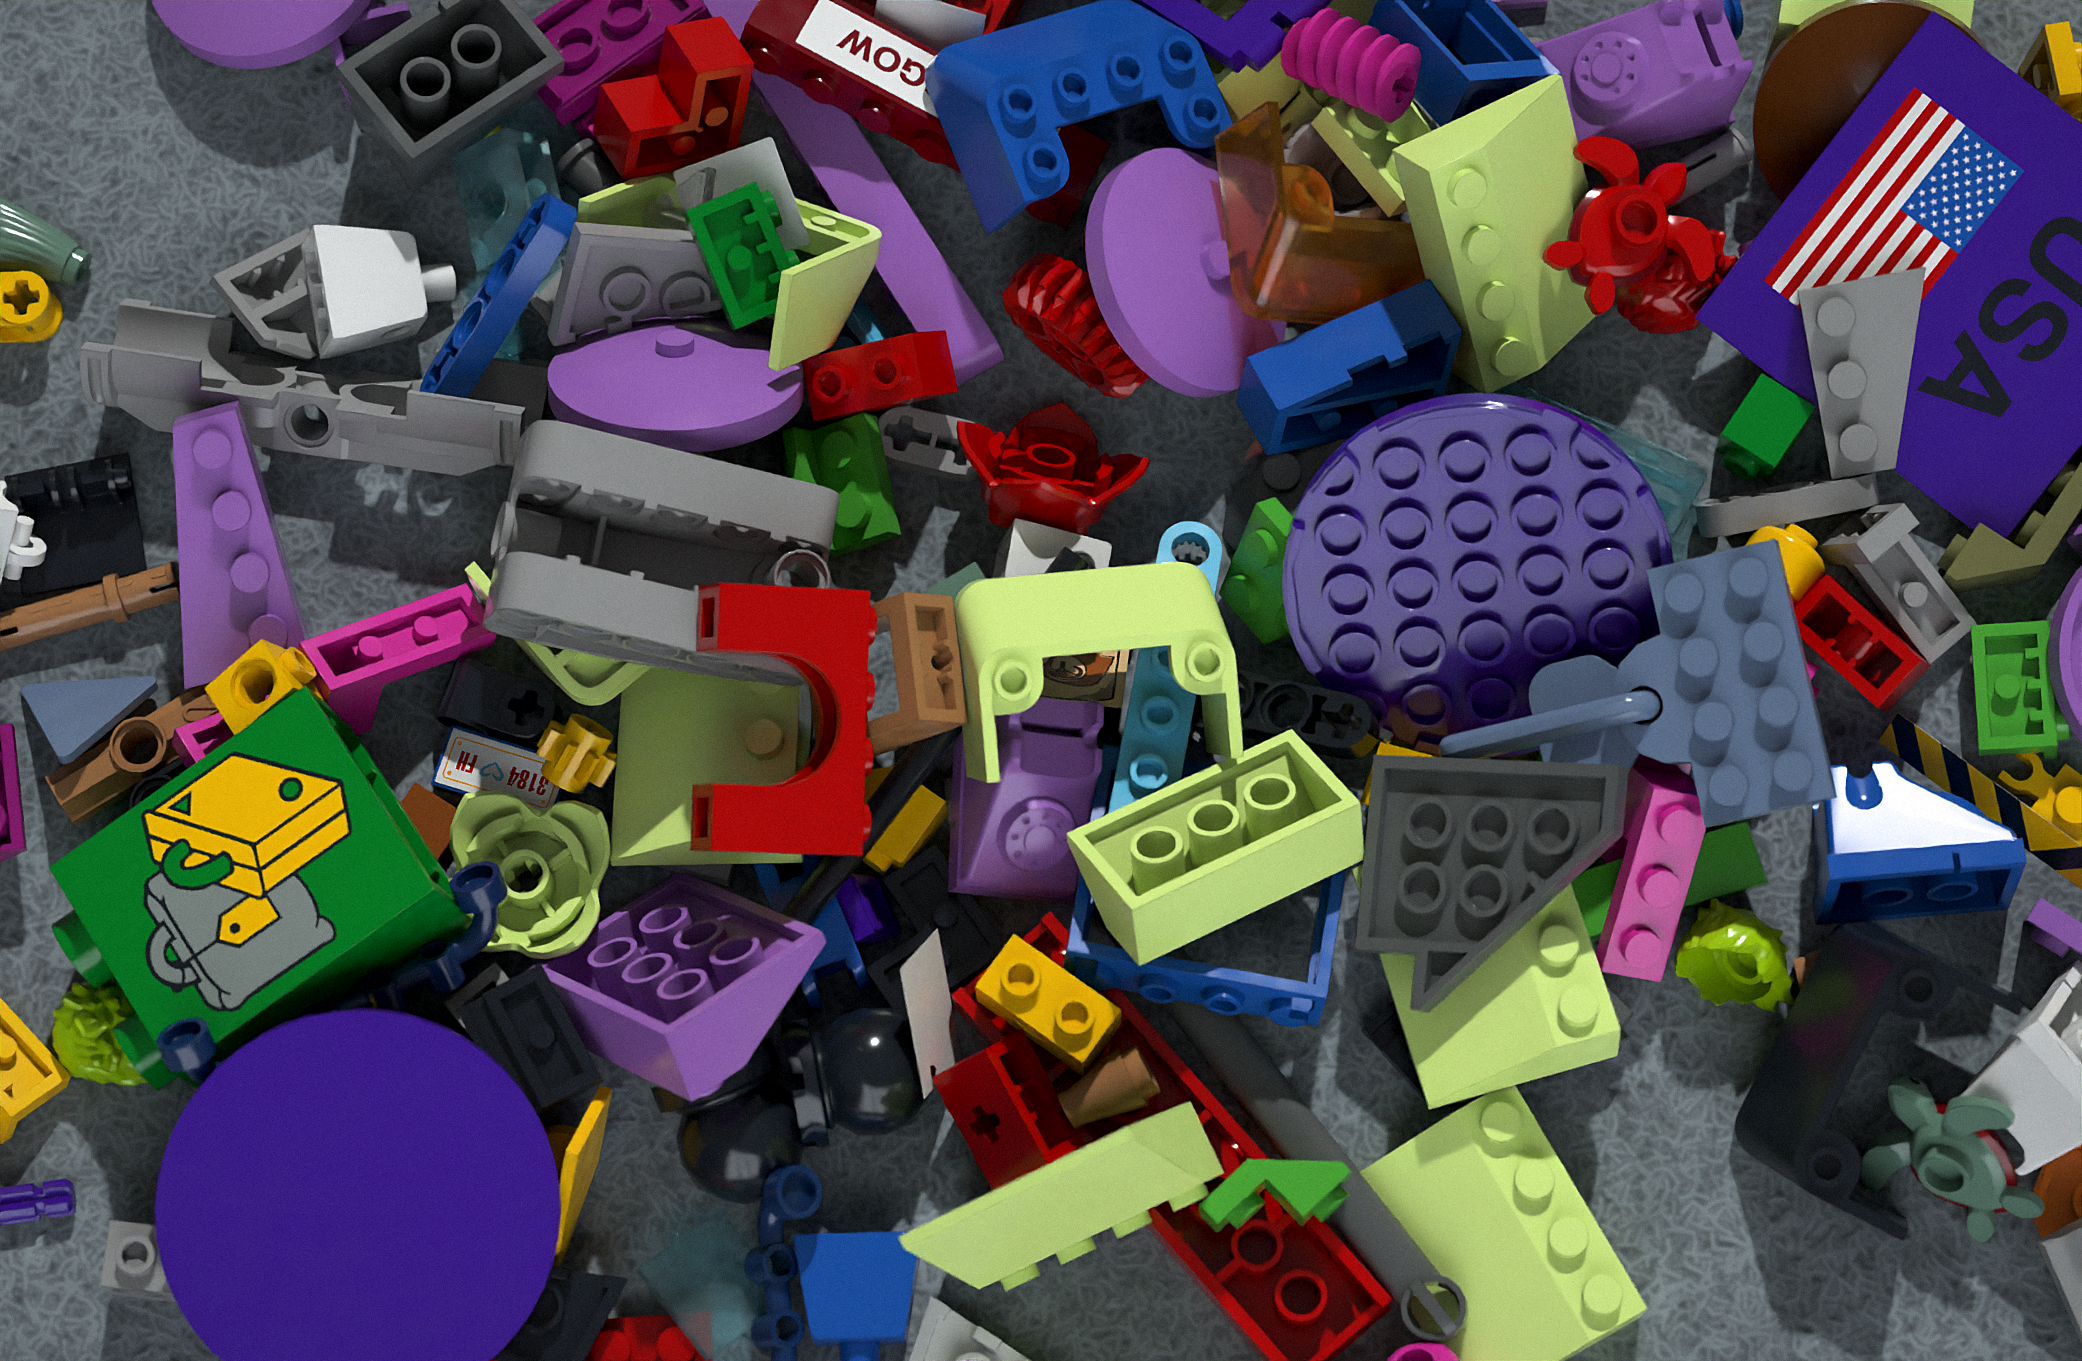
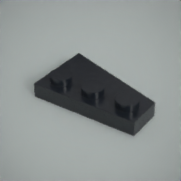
[492,1266,628,1361]

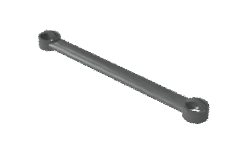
[1091,909,1468,1343]

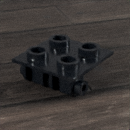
[4,453,148,597]

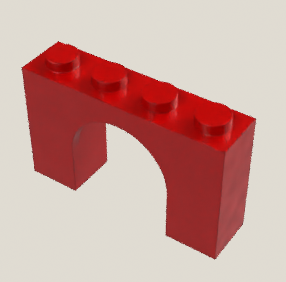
[690,583,877,856]

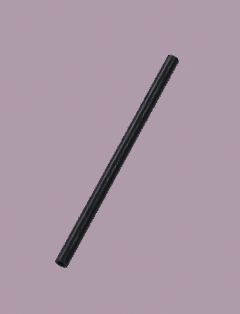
[781,546,1090,927]

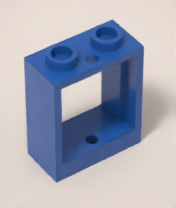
[1367,0,1561,127]

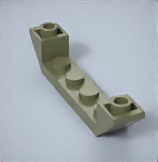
[1936,460,2082,594]

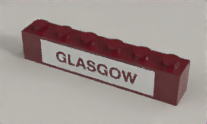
[739,0,1111,229]

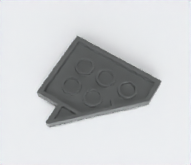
[1355,755,1629,1013]

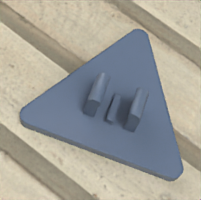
[21,676,158,764]

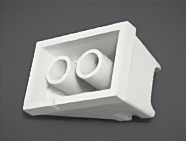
[1961,960,2082,1176]

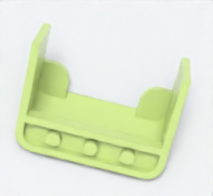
[576,171,882,371]
[953,562,1244,783]

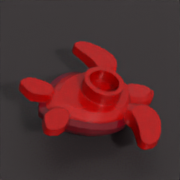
[1542,136,1715,315]

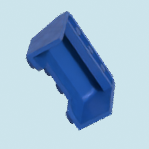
[925,0,1238,234]

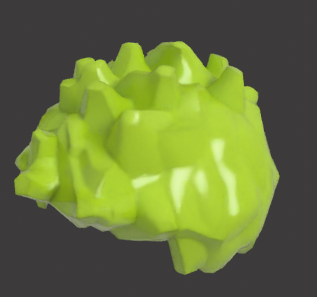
[1674,898,1795,1013]
[51,977,147,1087]

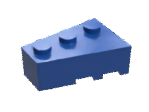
[1236,279,1462,455]

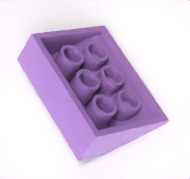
[529,872,826,1102]

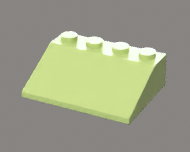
[1392,73,1597,394]
[609,667,812,866]
[1352,864,1621,1110]
[1360,1085,1648,1361]
[899,1101,1224,1292]

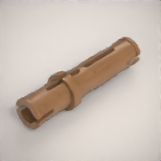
[0,561,180,653]

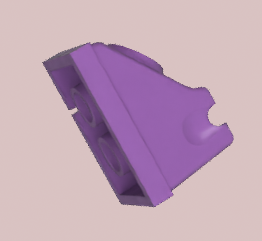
[1533,0,1754,151]
[948,697,1104,904]

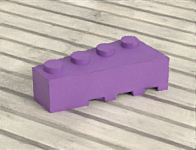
[172,400,310,690]

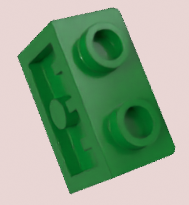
[682,182,801,330]

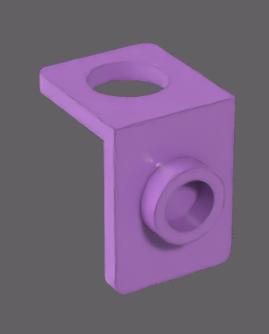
[331,2,413,105]

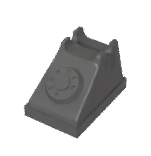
[336,0,565,192]

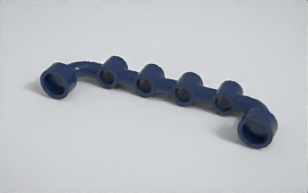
[156,861,508,1084]
[744,1165,823,1361]

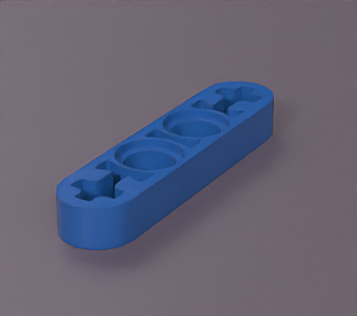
[420,192,577,398]

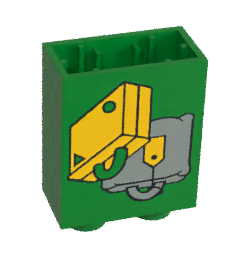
[49,685,473,1090]

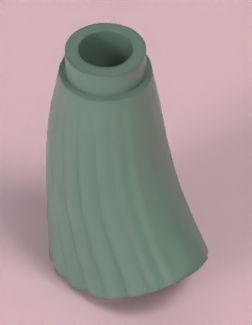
[0,197,92,287]

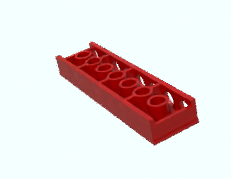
[951,911,1392,1361]

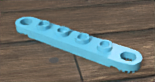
[1108,521,1222,814]

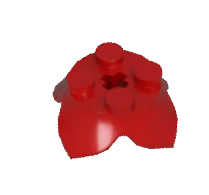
[956,400,1150,536]

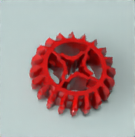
[1001,252,1149,399]

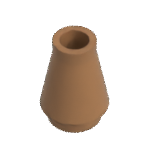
[1058,1046,1161,1129]

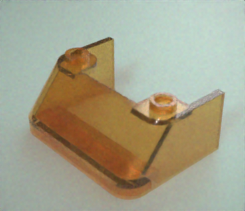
[1214,101,1426,325]

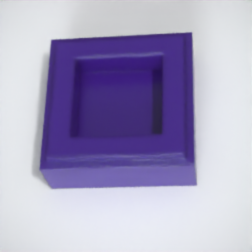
[836,874,902,943]

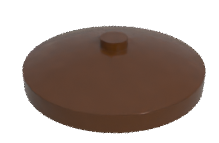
[1752,0,1990,203]

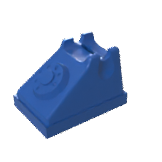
[1812,761,2027,925]

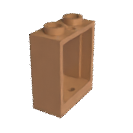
[809,592,968,757]

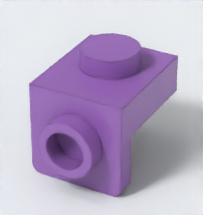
[2024,898,2082,959]

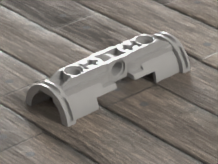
[80,298,551,476]

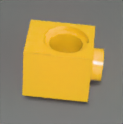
[204,639,325,735]

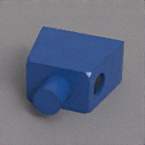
[794,1231,920,1361]

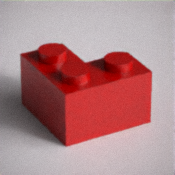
[593,16,754,180]

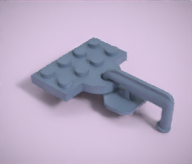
[1438,539,1838,827]

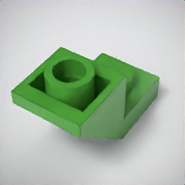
[1199,1159,1351,1233]

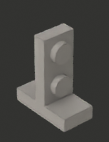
[1815,503,1977,664]

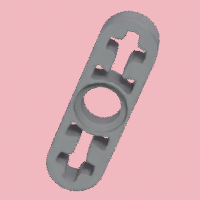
[1695,472,1881,538]

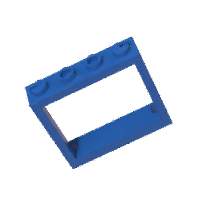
[1063,744,1358,1027]

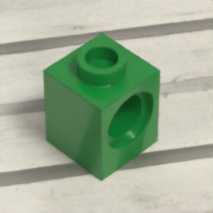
[1715,373,1816,484]

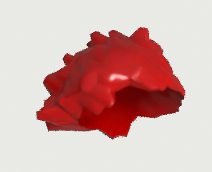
[1615,229,1738,335]

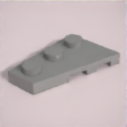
[547,222,722,346]
[1797,267,1926,480]

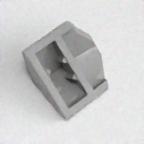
[210,228,320,361]

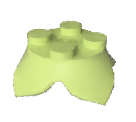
[449,791,611,960]

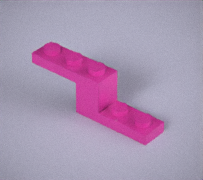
[171,583,497,769]
[1595,634,1706,982]

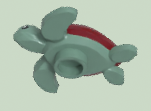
[1860,1075,2045,1243]

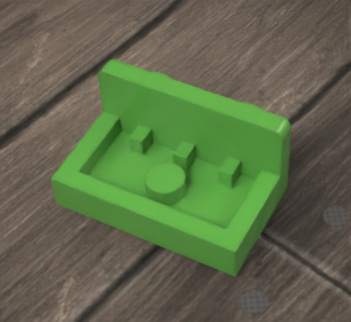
[1218,497,1293,644]

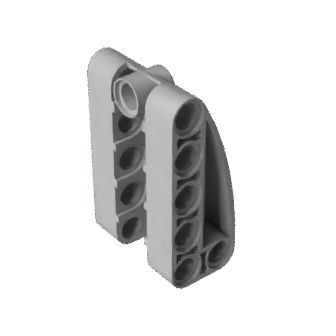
[482,420,840,686]

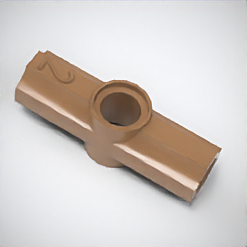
[45,682,220,827]

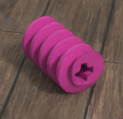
[1281,7,1421,123]

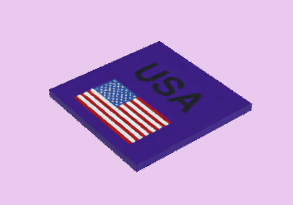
[1694,11,2082,538]

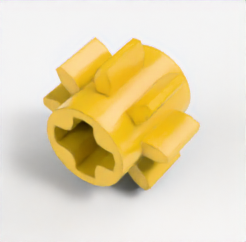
[536,714,618,794]

